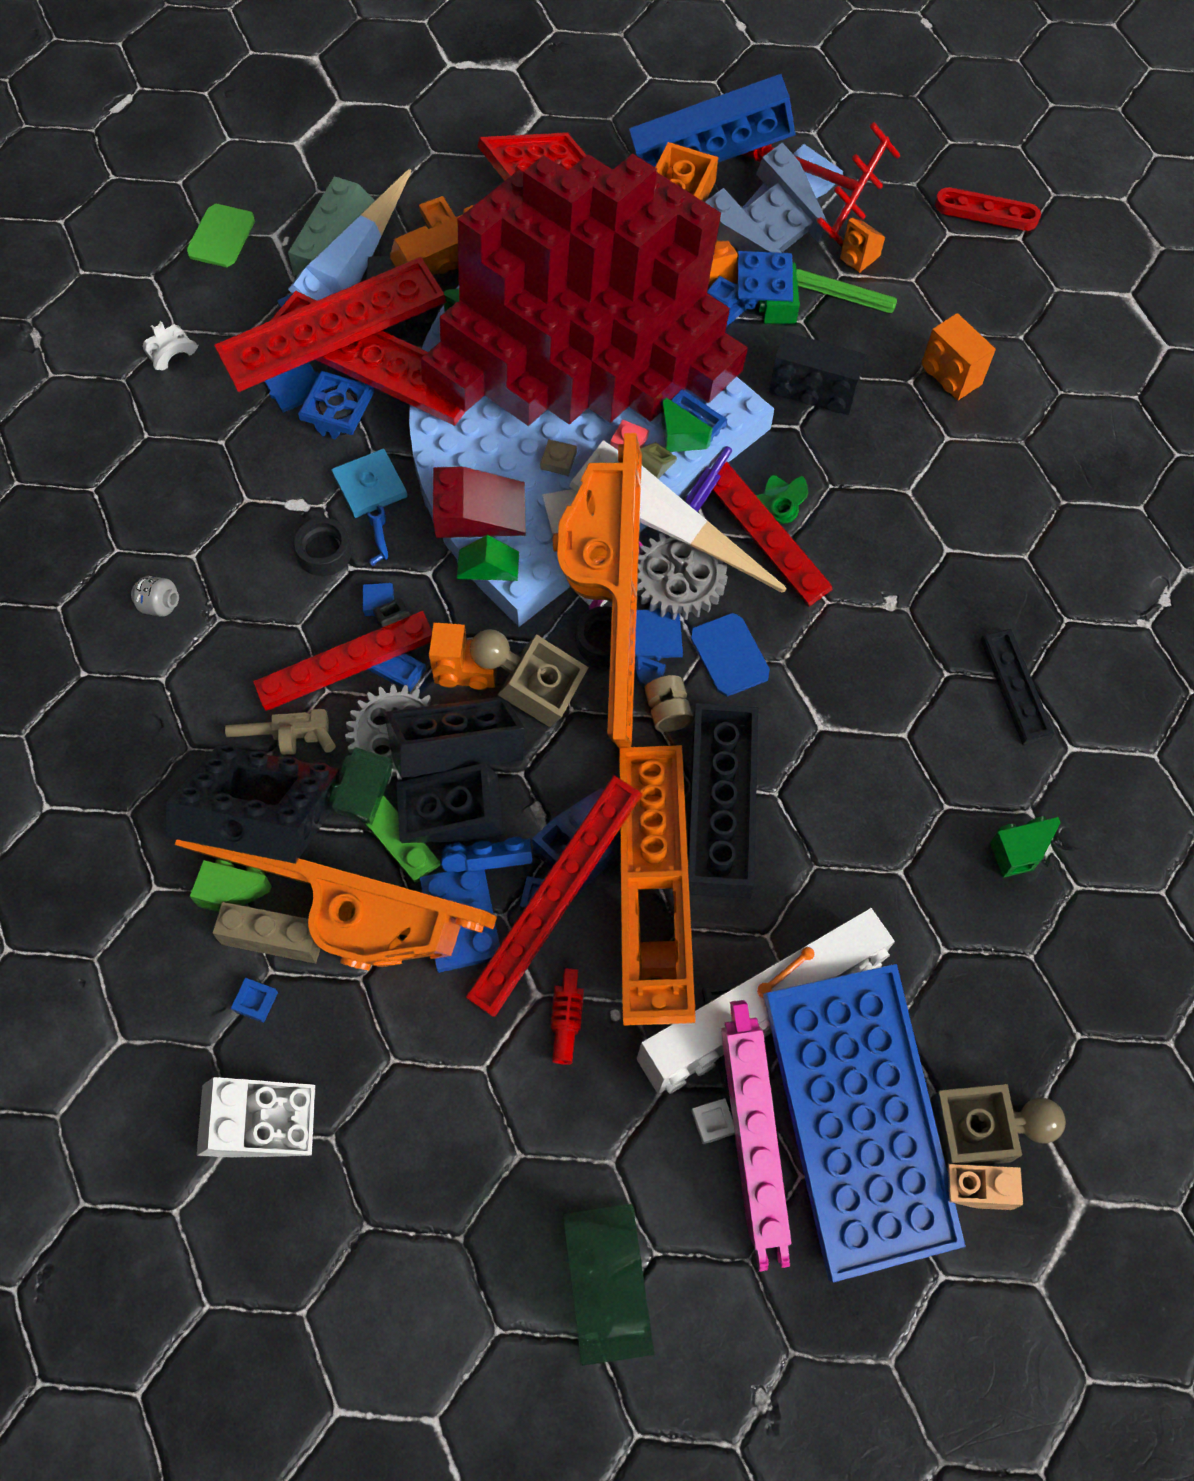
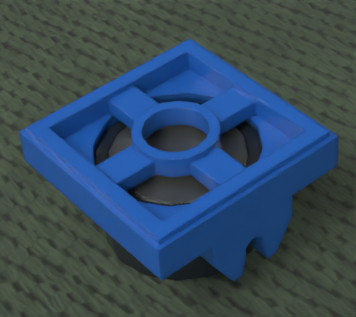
[298,371,374,439]

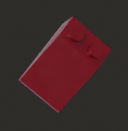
[433,467,526,538]

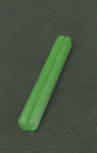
[796,269,897,314]

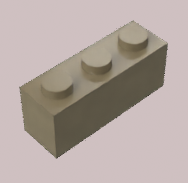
[213,902,321,964]

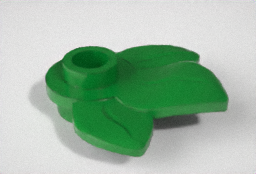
[756,475,808,524]

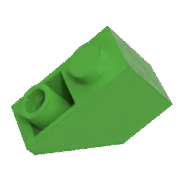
[190,860,272,912]

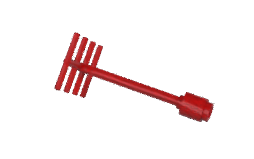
[741,123,900,247]

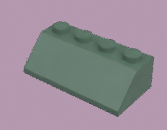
[288,176,375,276]

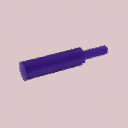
[685,446,732,512]

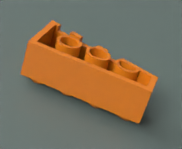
[390,205,474,275]

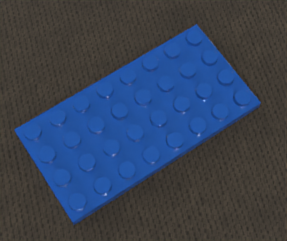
[763,964,966,1283]

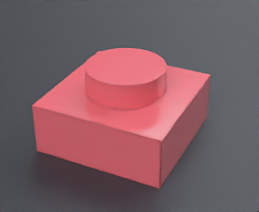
[610,419,649,450]

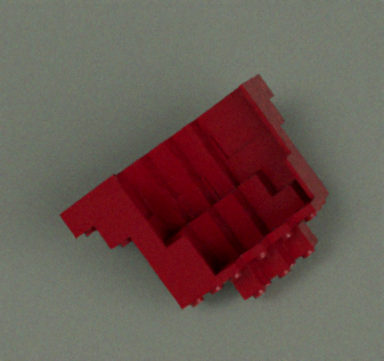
[421,153,748,426]

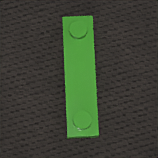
[338,771,441,885]

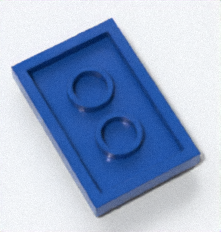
[420,870,500,973]

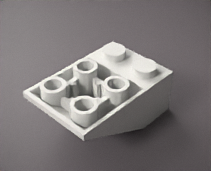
[197,1077,315,1157]

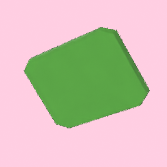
[187,204,255,268]

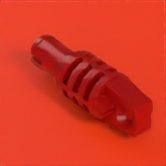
[550,968,584,1065]

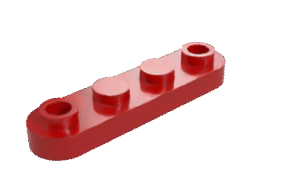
[935,187,1041,231]

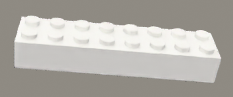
[637,908,895,1094]

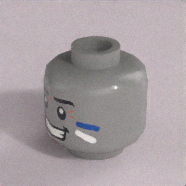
[131,576,179,617]

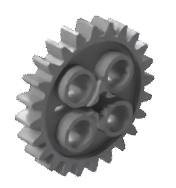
[637,533,728,620]
[345,684,438,784]

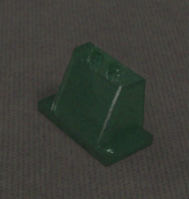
[563,1204,655,1366]

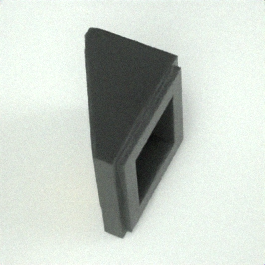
[373,598,411,627]

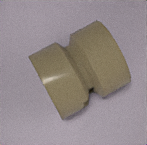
[644,675,694,732]

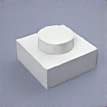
[692,1098,735,1144]

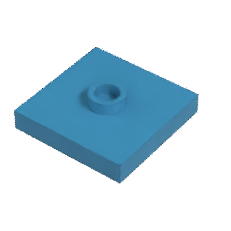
[331,449,408,518]

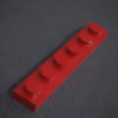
[712,462,833,607]
[253,611,432,711]

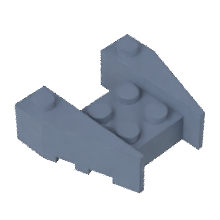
[705,143,827,253]

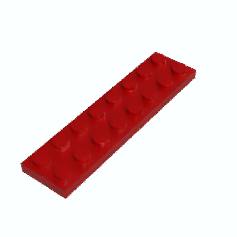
[214,257,446,392]
[270,291,465,426]

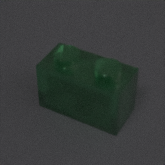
[330,747,394,825]

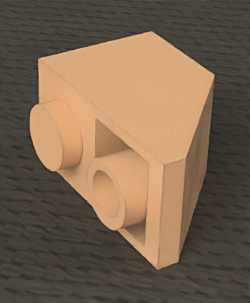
[948,1164,1023,1210]

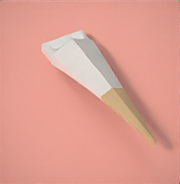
[569,440,787,592]

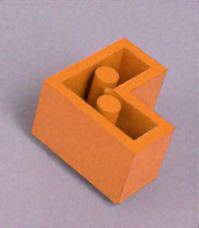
[429,623,497,690]

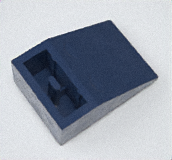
[532,788,621,895]

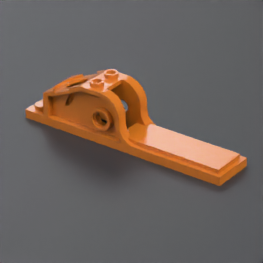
[553,433,642,750]
[620,745,696,1025]
[175,839,497,971]

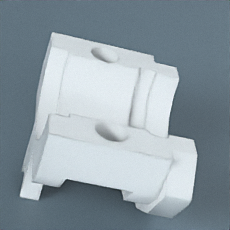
[142,321,198,370]

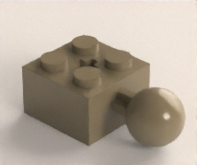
[470,629,589,727]
[930,1084,1066,1168]

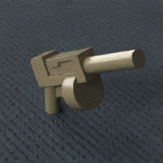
[225,709,336,755]

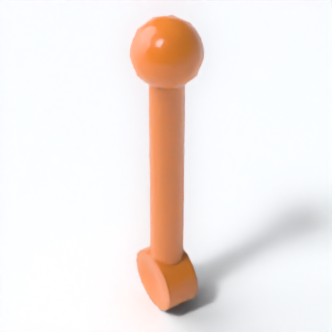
[758,947,815,998]

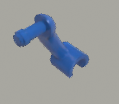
[367,506,388,566]

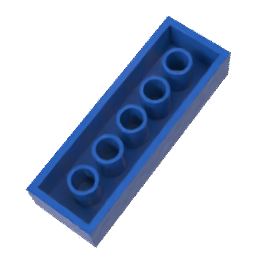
[629,74,796,167]

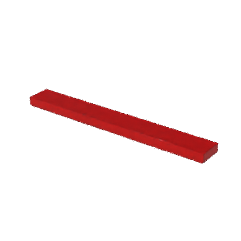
[466,775,643,1016]

